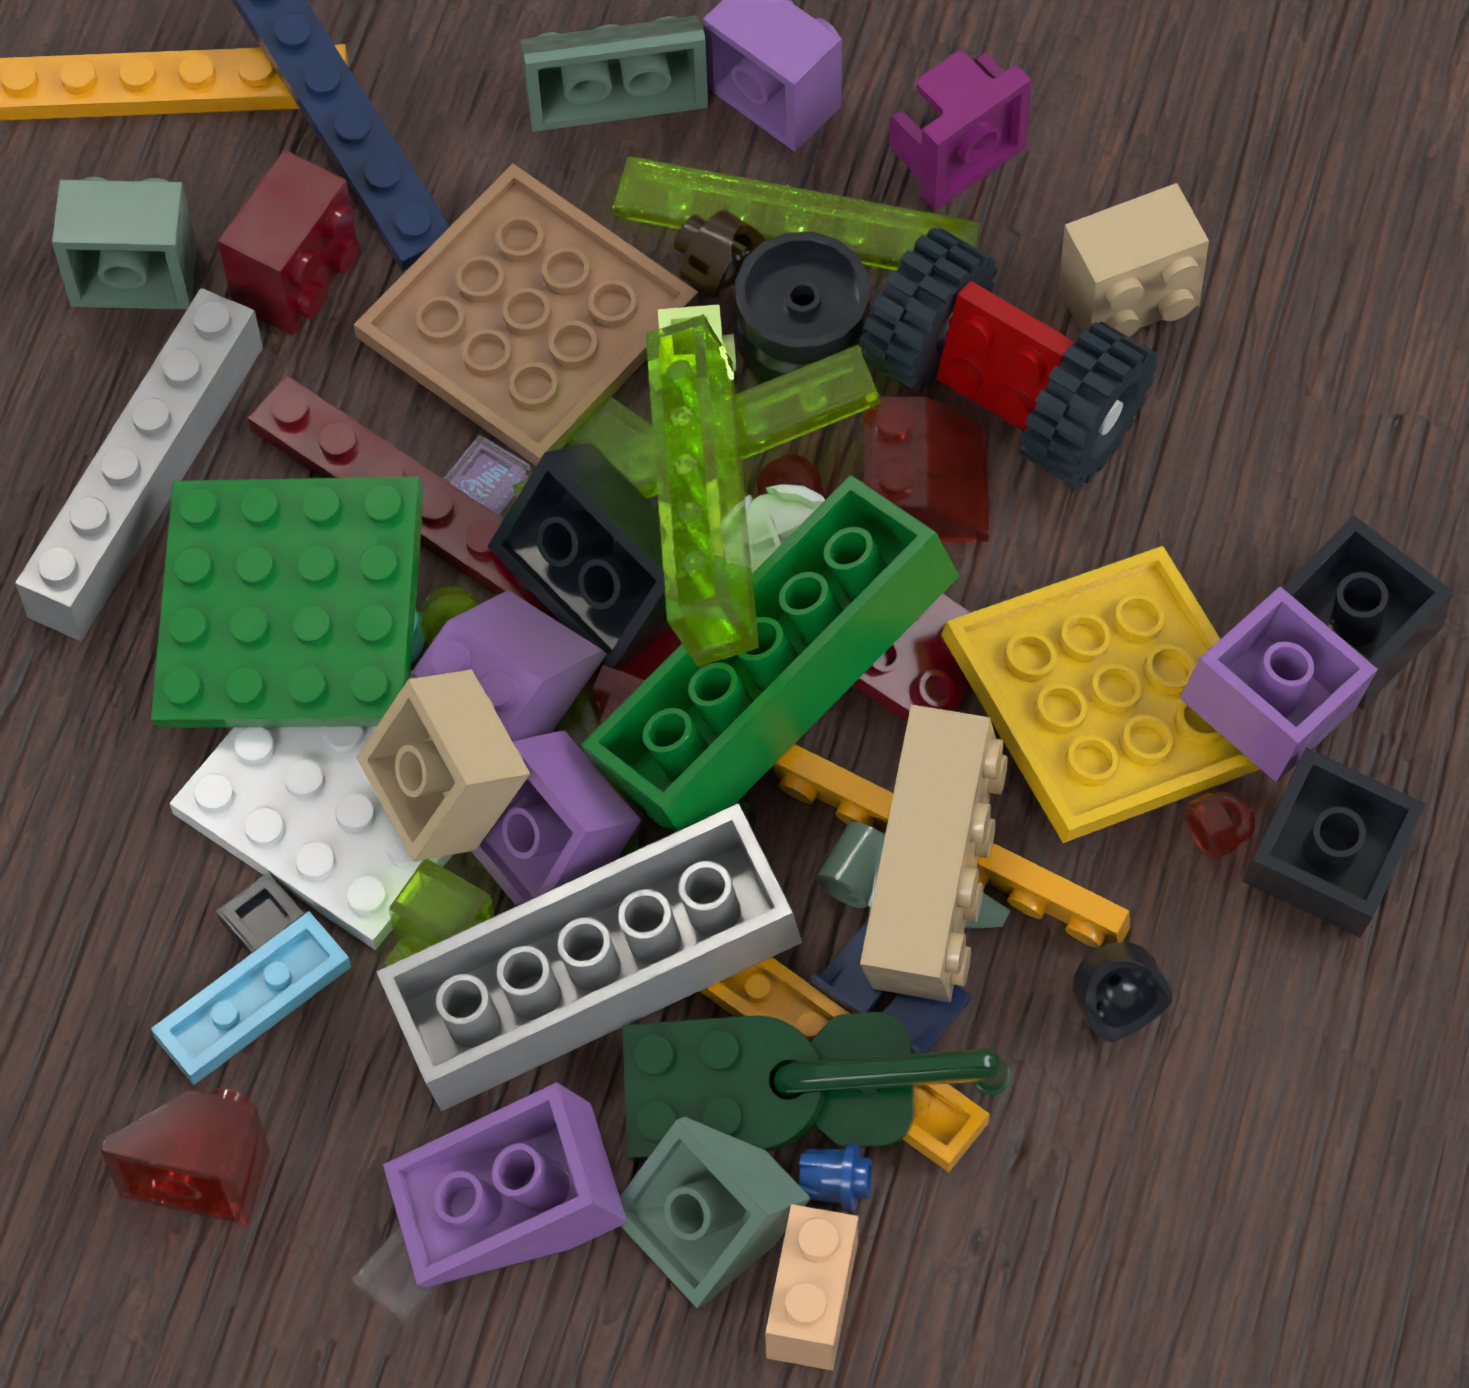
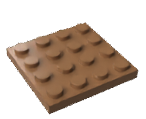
[354,163,699,466]

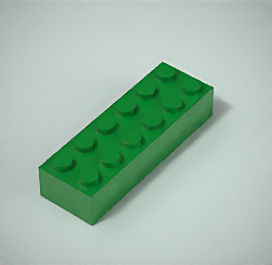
[581,475,960,834]

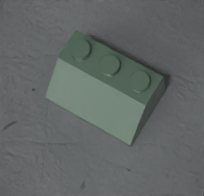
[519,15,708,132]

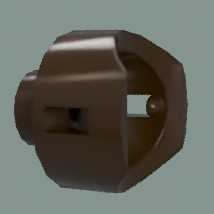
[674,209,766,297]

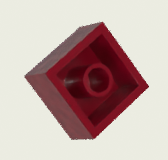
[218,150,359,336]

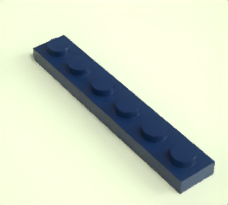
[231,0,450,271]

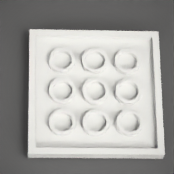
[170,670,452,950]

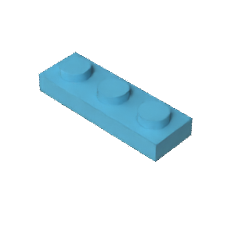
[151,911,351,1085]

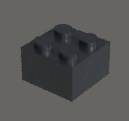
[1282,515,1453,710]
[1242,747,1426,938]

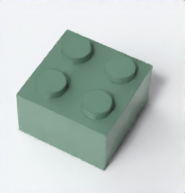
[52,177,198,310]

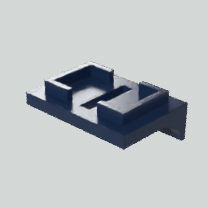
[811,922,971,1054]

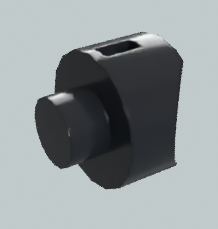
[1072,942,1173,1042]

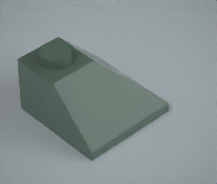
[620,1117,811,1308]

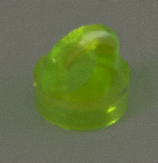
[418,586,479,645]

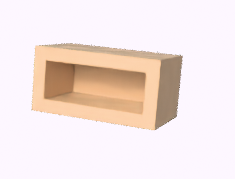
[765,1204,858,1371]

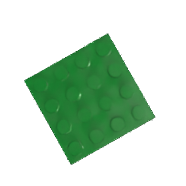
[151,476,424,728]

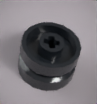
[735,232,870,391]

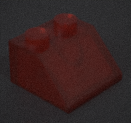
[862,397,989,542]
[101,1088,270,1226]

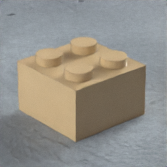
[1058,183,1209,337]
[356,669,530,862]

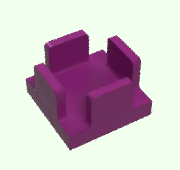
[890,51,1032,211]

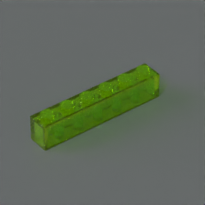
[646,314,759,667]

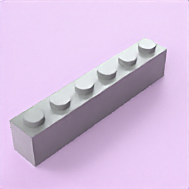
[15,288,263,642]

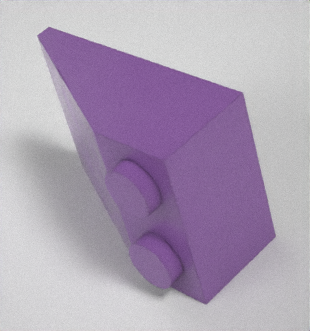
[383,1082,628,1288]

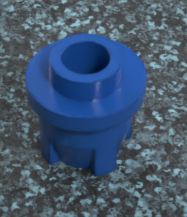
[799,1143,873,1211]

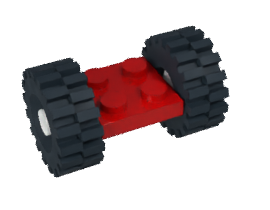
[859,227,1158,488]

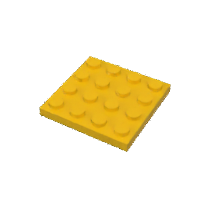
[941,546,1260,843]

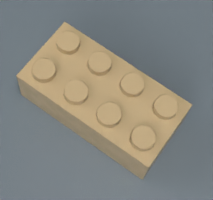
[860,705,1008,1003]

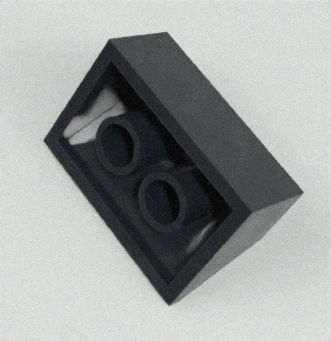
[487,442,716,673]

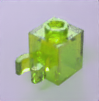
[385,859,494,966]

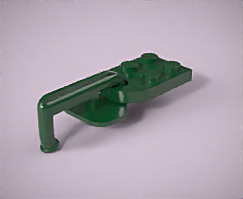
[622,1012,1011,1161]

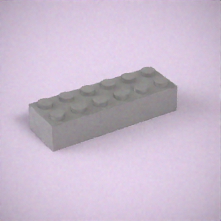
[377,803,802,1112]

